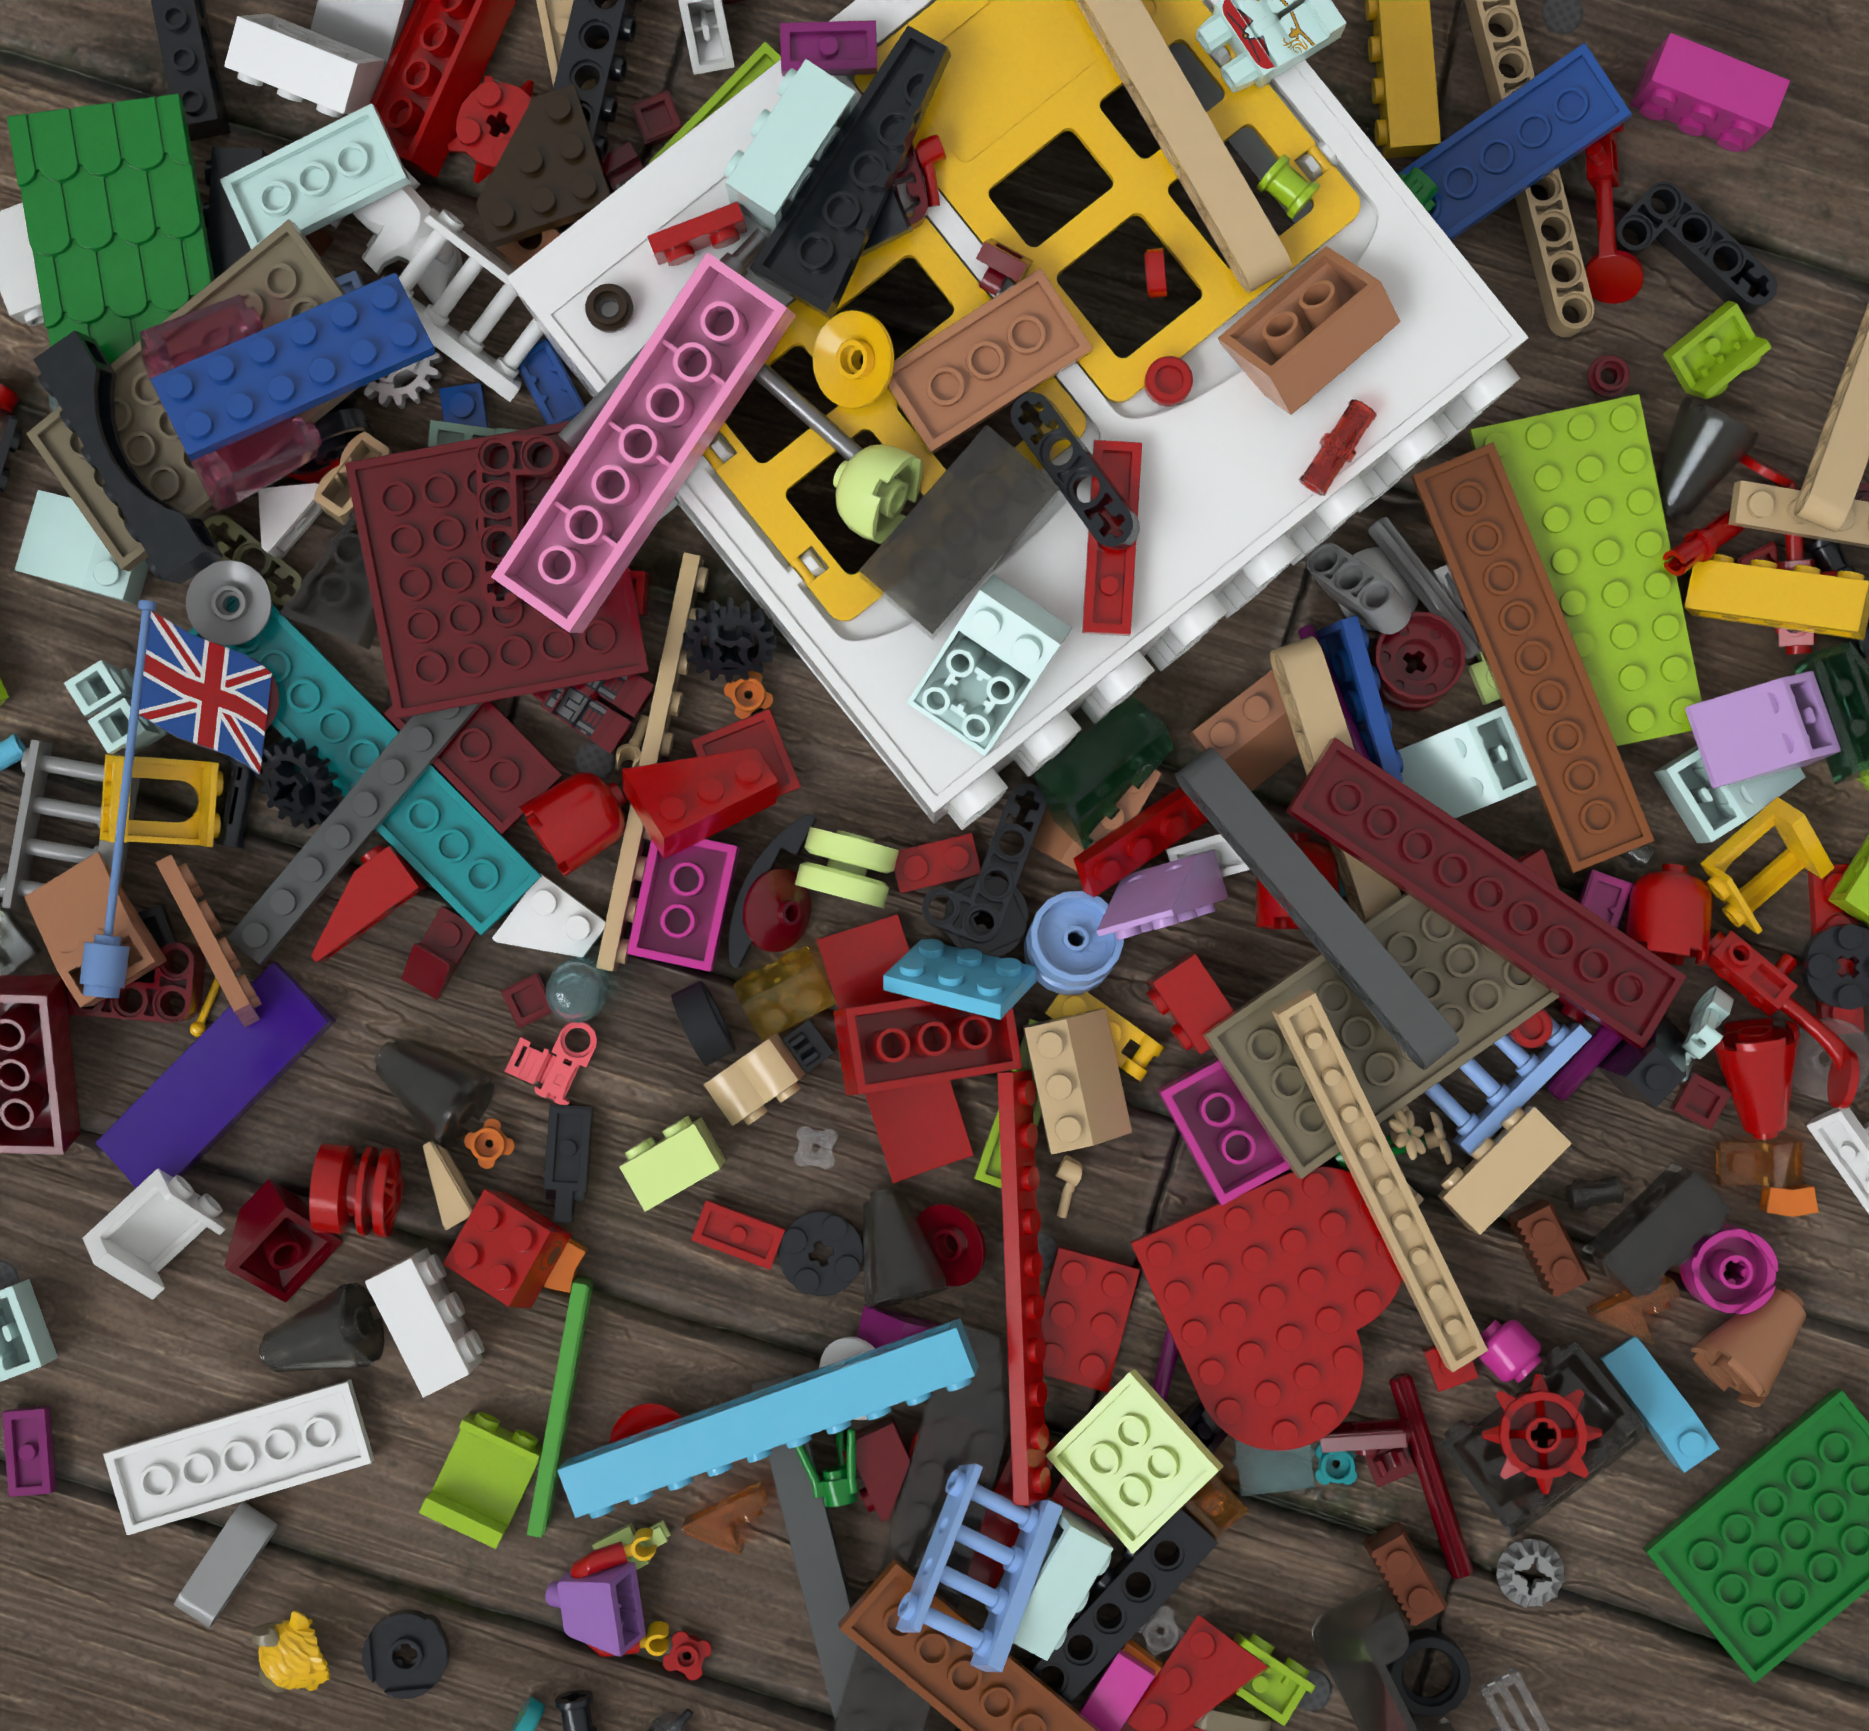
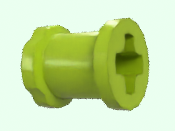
[1256,154,1320,219]

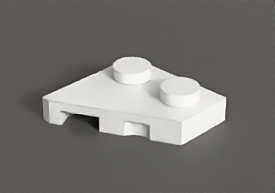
[492,873,606,958]

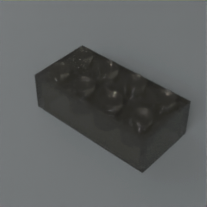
[859,425,1060,640]

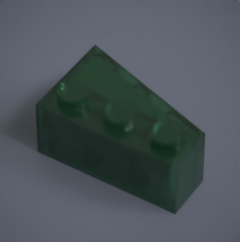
[1793,642,1869,785]
[1034,695,1174,850]

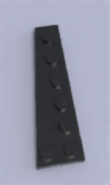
[750,25,951,319]

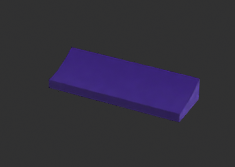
[95,962,337,1188]

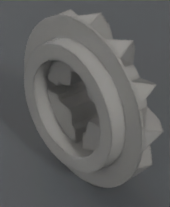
[1496,1539,1566,1608]

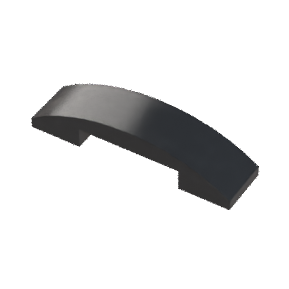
[729,814,817,968]

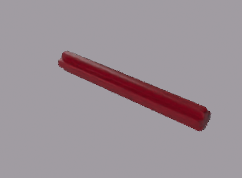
[1389,1374,1473,1579]

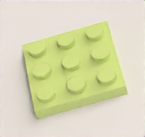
[1046,1369,1224,1554]

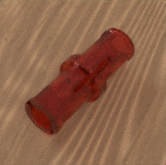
[1299,399,1377,496]

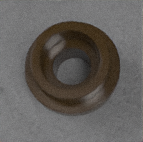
[585,284,634,333]

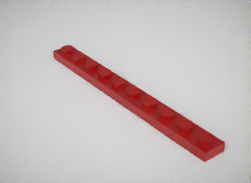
[997,1070,1051,1506]

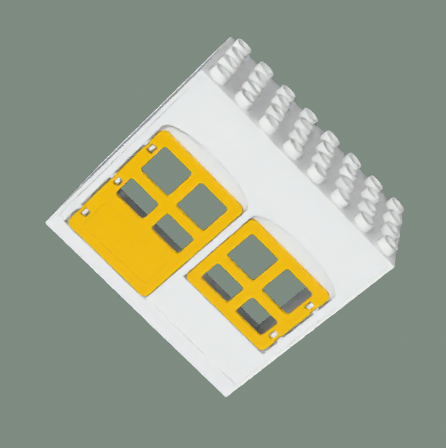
[507,0,1529,830]

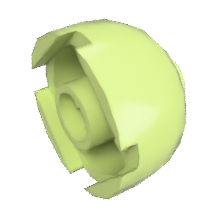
[833,444,923,544]

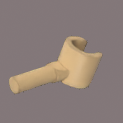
[616,715,649,771]
[1055,1156,1083,1218]

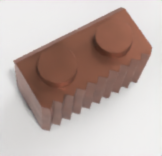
[1506,1198,1591,1297]
[1363,1522,1448,1626]

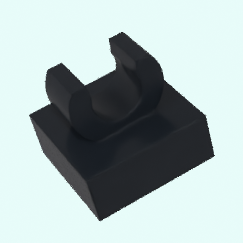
[782,1019,835,1074]

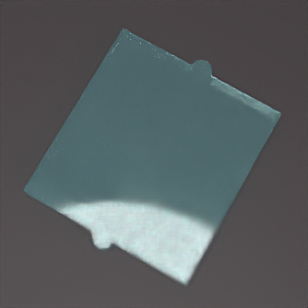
[1232,1438,1315,1496]

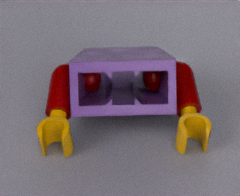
[545,1528,669,1657]

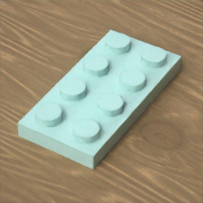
[220,103,411,249]

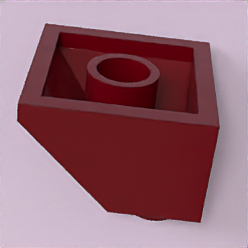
[224,1179,343,1303]

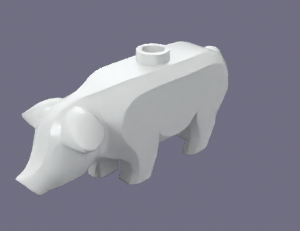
[330,168,463,305]

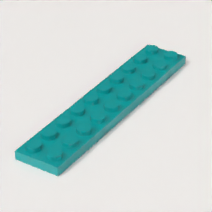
[188,597,542,936]

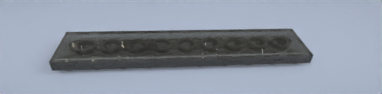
[832,1324,1010,1731]

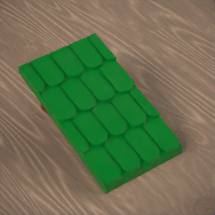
[6,94,215,365]

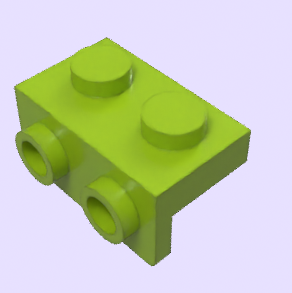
[1663,301,1772,399]
[1234,1633,1316,1727]

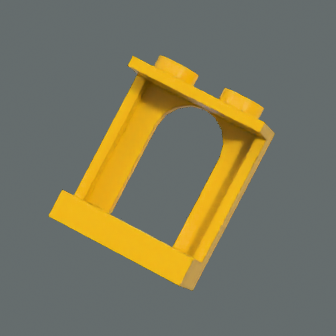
[99,754,223,847]
[1700,797,1834,934]

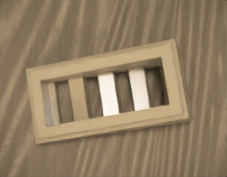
[423,1138,477,1231]

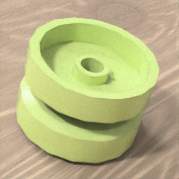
[795,827,899,908]

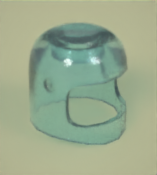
[546,957,610,1023]

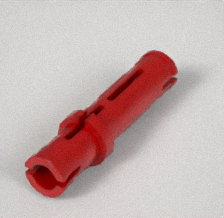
[1663,508,1745,576]

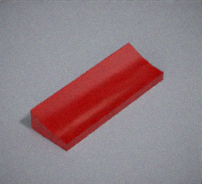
[369,0,517,178]
[817,914,974,1183]

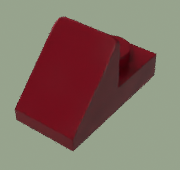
[401,906,478,1000]

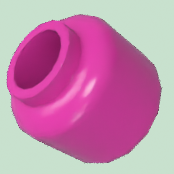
[1478,1319,1543,1384]

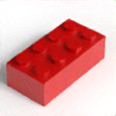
[833,998,1022,1096]

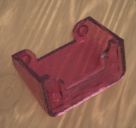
[140,294,322,511]

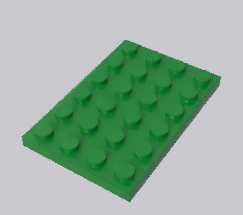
[1642,1387,1869,1684]

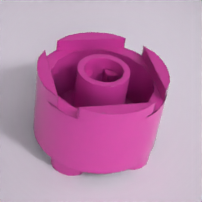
[1678,1223,1778,1314]

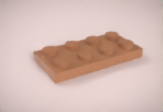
[887,268,1093,455]
[155,855,262,1027]

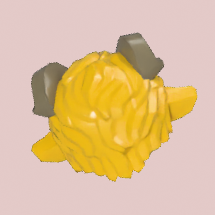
[252,1610,330,1693]

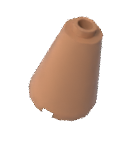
[1691,1288,1806,1407]

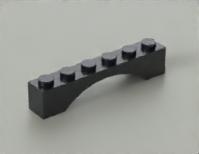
[33,331,223,584]

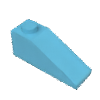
[1600,1335,1720,1473]

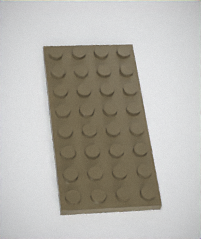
[26,219,356,571]
[1202,893,1560,1179]

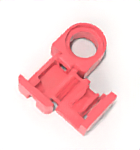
[504,1020,597,1105]

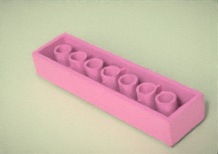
[491,252,796,633]

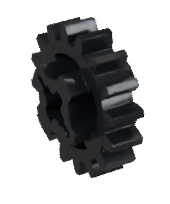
[683,598,776,683]
[255,737,342,829]

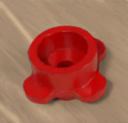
[663,1631,712,1680]

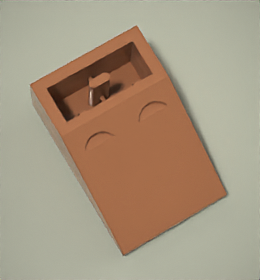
[24,852,167,1007]

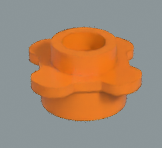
[724,670,773,720]
[464,1118,515,1169]

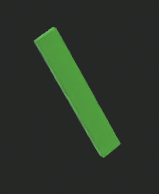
[527,1277,594,1538]

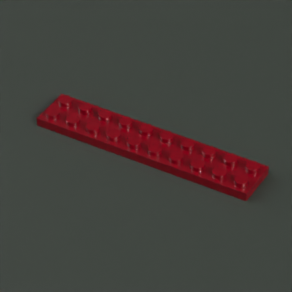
[1286,738,1687,1049]

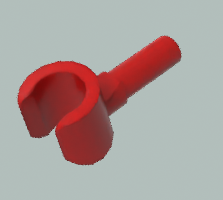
[915,135,946,207]

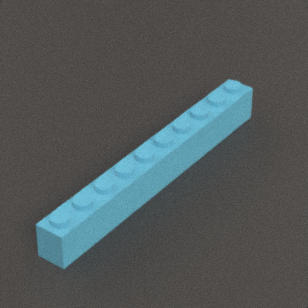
[557,1318,979,1519]

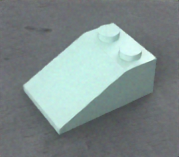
[15,490,149,606]

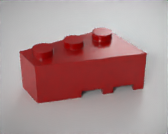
[622,748,778,859]

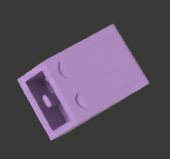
[1685,671,1841,789]
[1097,850,1229,940]

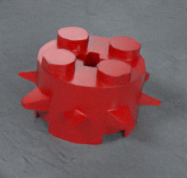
[447,75,534,184]
[1482,1374,1602,1494]

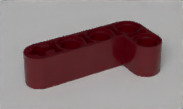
[476,435,565,609]
[37,942,205,1023]

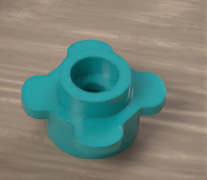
[1315,1443,1357,1485]

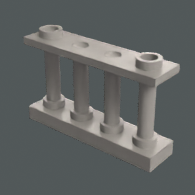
[0,740,140,909]

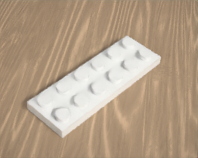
[103,1379,375,1535]

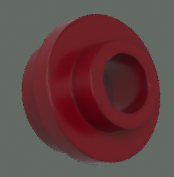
[1587,355,1630,398]

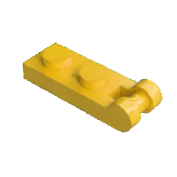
[1044,992,1165,1082]

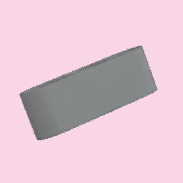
[1306,543,1411,634]
[174,1501,279,1628]

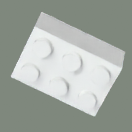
[224,13,385,118]
[365,1248,484,1398]

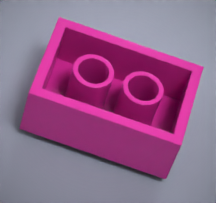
[1630,32,1790,152]
[627,839,741,972]
[1156,1057,1290,1206]

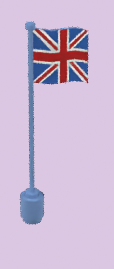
[79,600,272,998]

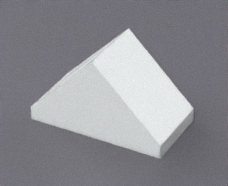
[678,0,735,75]
[258,483,323,559]

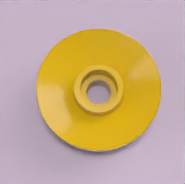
[813,310,894,408]

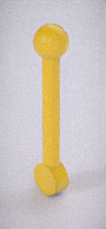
[190,977,220,1037]

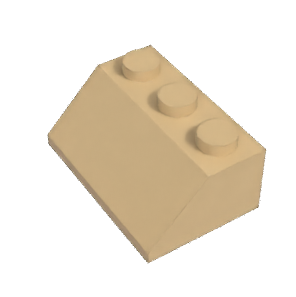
[1023,1008,1132,1155]
[1437,1106,1572,1235]

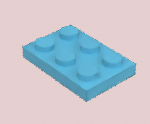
[883,939,1037,1020]

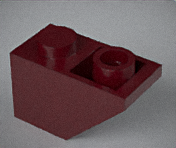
[842,1415,910,1522]

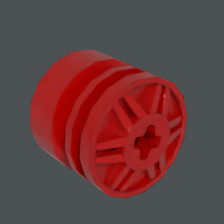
[309,1143,403,1238]

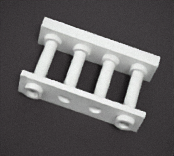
[382,208,544,402]

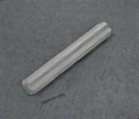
[1368,517,1481,659]

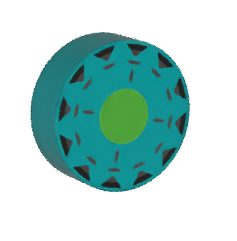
[510,1696,545,1731]

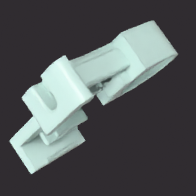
[1682,986,1734,1082]

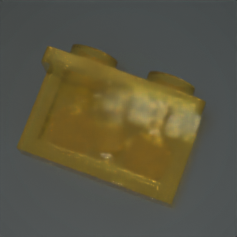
[734,946,836,1041]

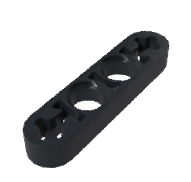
[1011,392,1140,550]

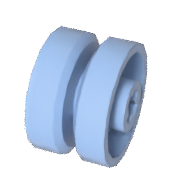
[1024,891,1124,995]

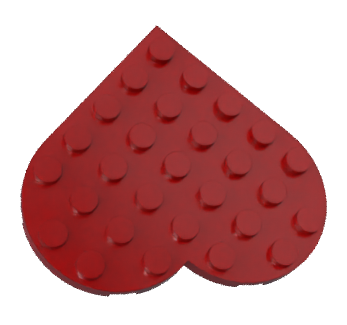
[1130,1166,1402,1451]

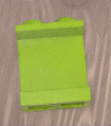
[419,1411,543,1549]

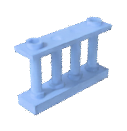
[1424,1016,1592,1156]
[896,1463,1063,1672]

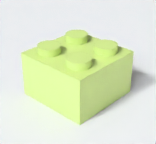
[619,1116,726,1212]

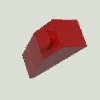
[311,845,426,963]

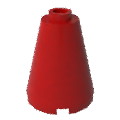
[1714,1018,1800,1140]

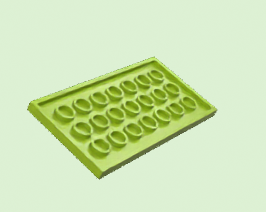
[1469,394,1702,746]

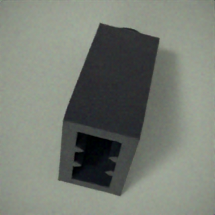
[1597,1015,1686,1107]

